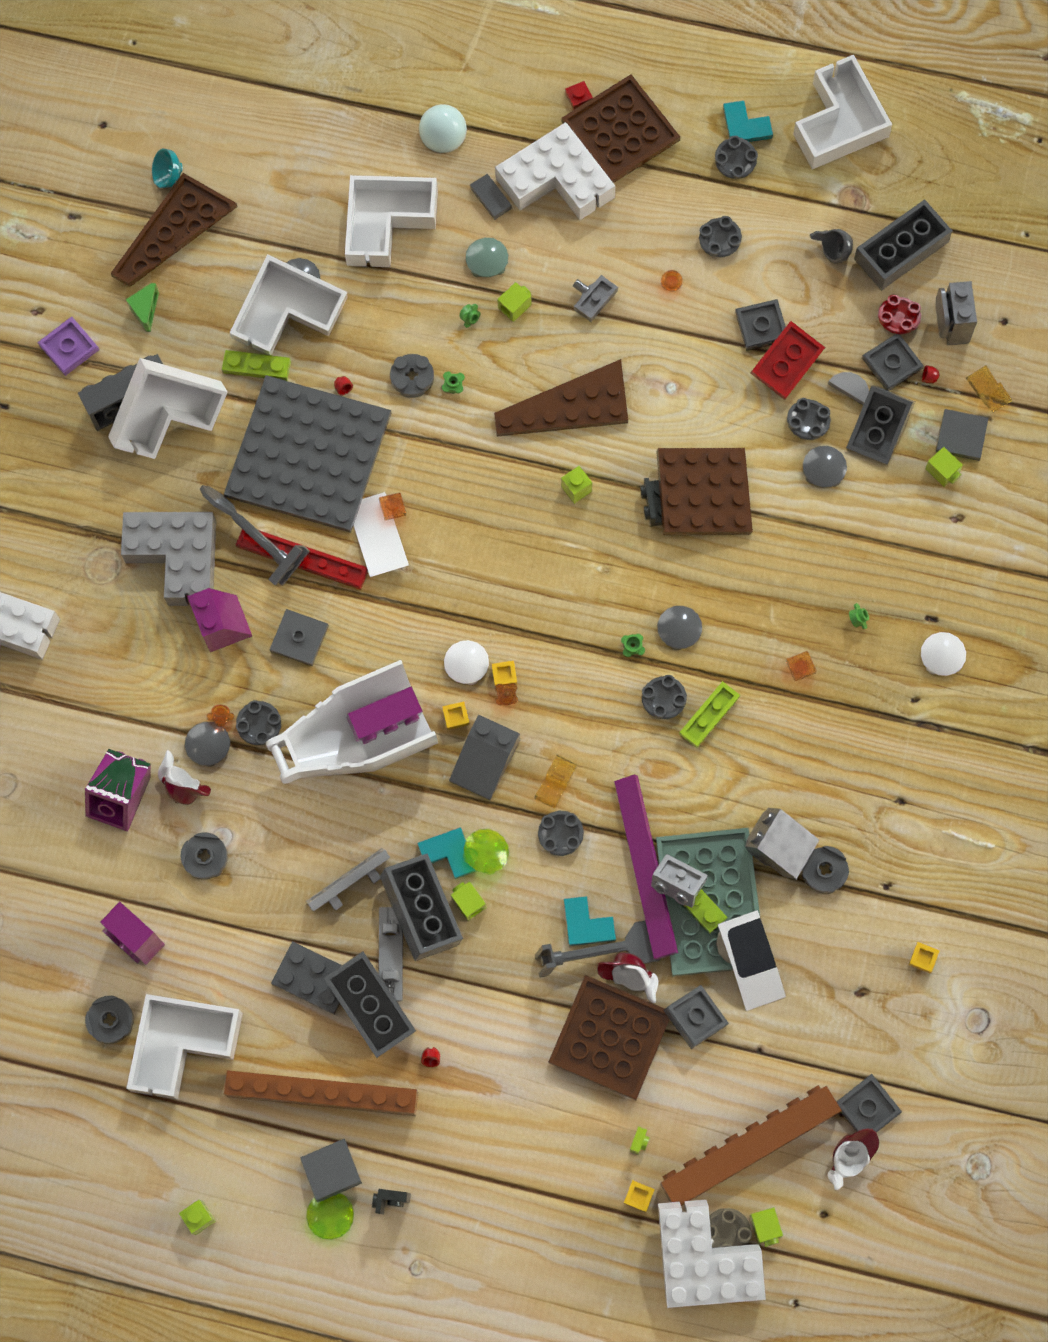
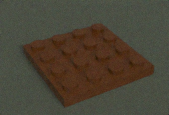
[561,74,681,183]
[656,448,753,535]
[548,975,670,1101]

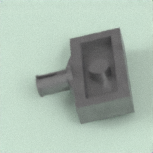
[573,275,618,322]

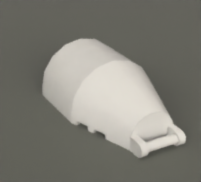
[266,660,438,784]

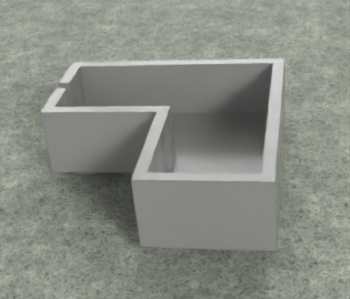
[121,512,216,606]

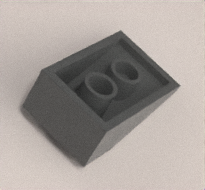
[846,385,916,465]
[449,714,520,800]

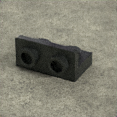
[640,477,662,527]
[372,1189,411,1215]

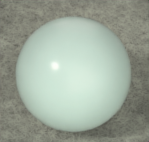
[419,104,467,153]

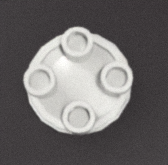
[921,632,966,676]
[444,640,489,685]

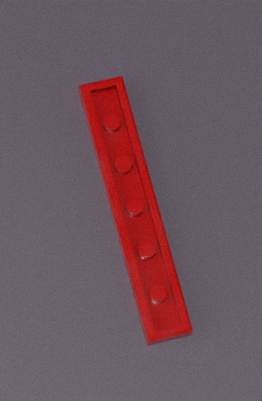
[236,529,368,590]

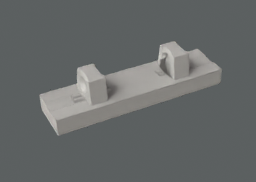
[306,848,390,911]
[379,907,403,1001]

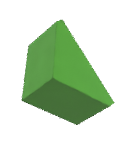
[126,283,159,332]

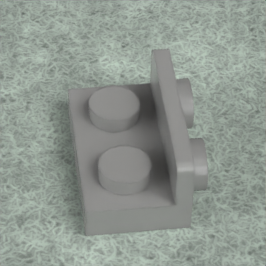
[651,854,708,908]

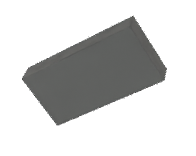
[470,173,512,220]

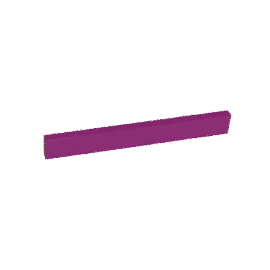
[614,774,678,959]

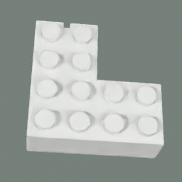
[793,55,892,169]
[495,122,615,220]
[345,175,438,267]
[230,254,347,355]
[108,358,228,459]
[0,592,60,660]
[126,994,243,1100]
[658,1200,766,1308]

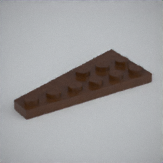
[111,173,238,287]
[494,359,628,437]

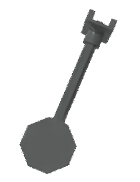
[200,485,310,585]
[535,921,661,978]

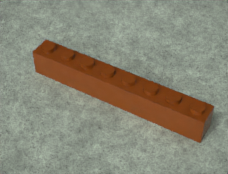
[224,1070,419,1116]
[660,1085,842,1206]

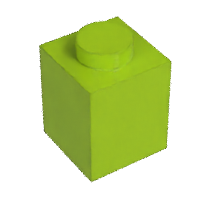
[497,282,532,322]
[925,447,963,487]
[561,466,592,504]
[451,881,487,921]
[179,1199,216,1235]
[750,1207,783,1247]

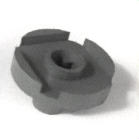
[390,354,434,398]
[180,832,228,880]
[802,846,849,894]
[85,996,134,1044]

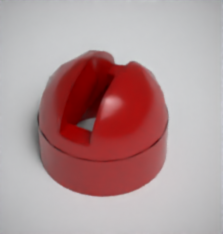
[922,365,940,384]
[334,376,353,395]
[421,1047,441,1067]

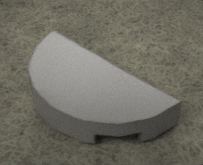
[828,372,869,405]

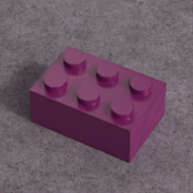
[346,686,423,744]
[100,901,165,965]

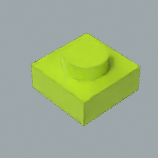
[630,1126,650,1155]

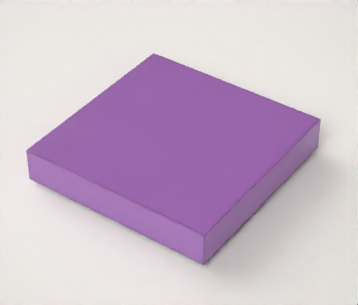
[37,317,100,376]

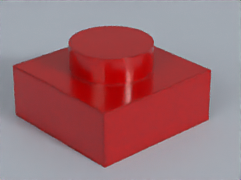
[565,81,593,110]

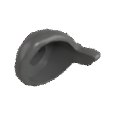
[810,229,853,264]

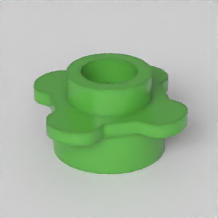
[459,304,481,328]
[442,371,465,394]
[849,603,869,629]
[621,634,645,657]

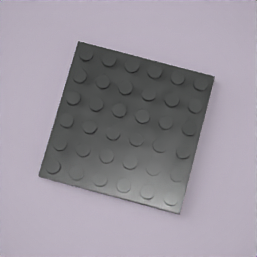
[224,375,392,533]

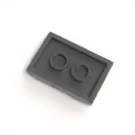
[271,941,341,1015]

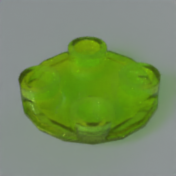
[463,829,509,875]
[306,1193,354,1240]

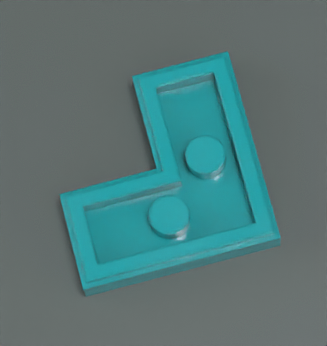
[723,100,773,142]
[417,827,477,879]
[564,896,616,946]

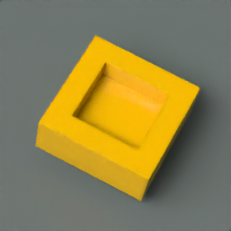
[492,660,518,688]
[442,701,470,730]
[908,942,940,974]
[623,1180,655,1213]

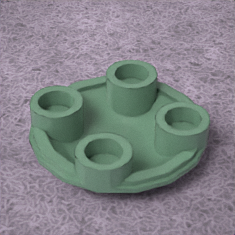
[465,237,509,277]

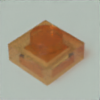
[379,493,406,521]
[786,651,817,681]

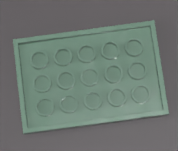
[656,828,760,977]

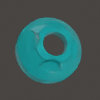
[152,148,183,188]

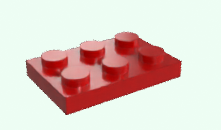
[750,321,826,400]

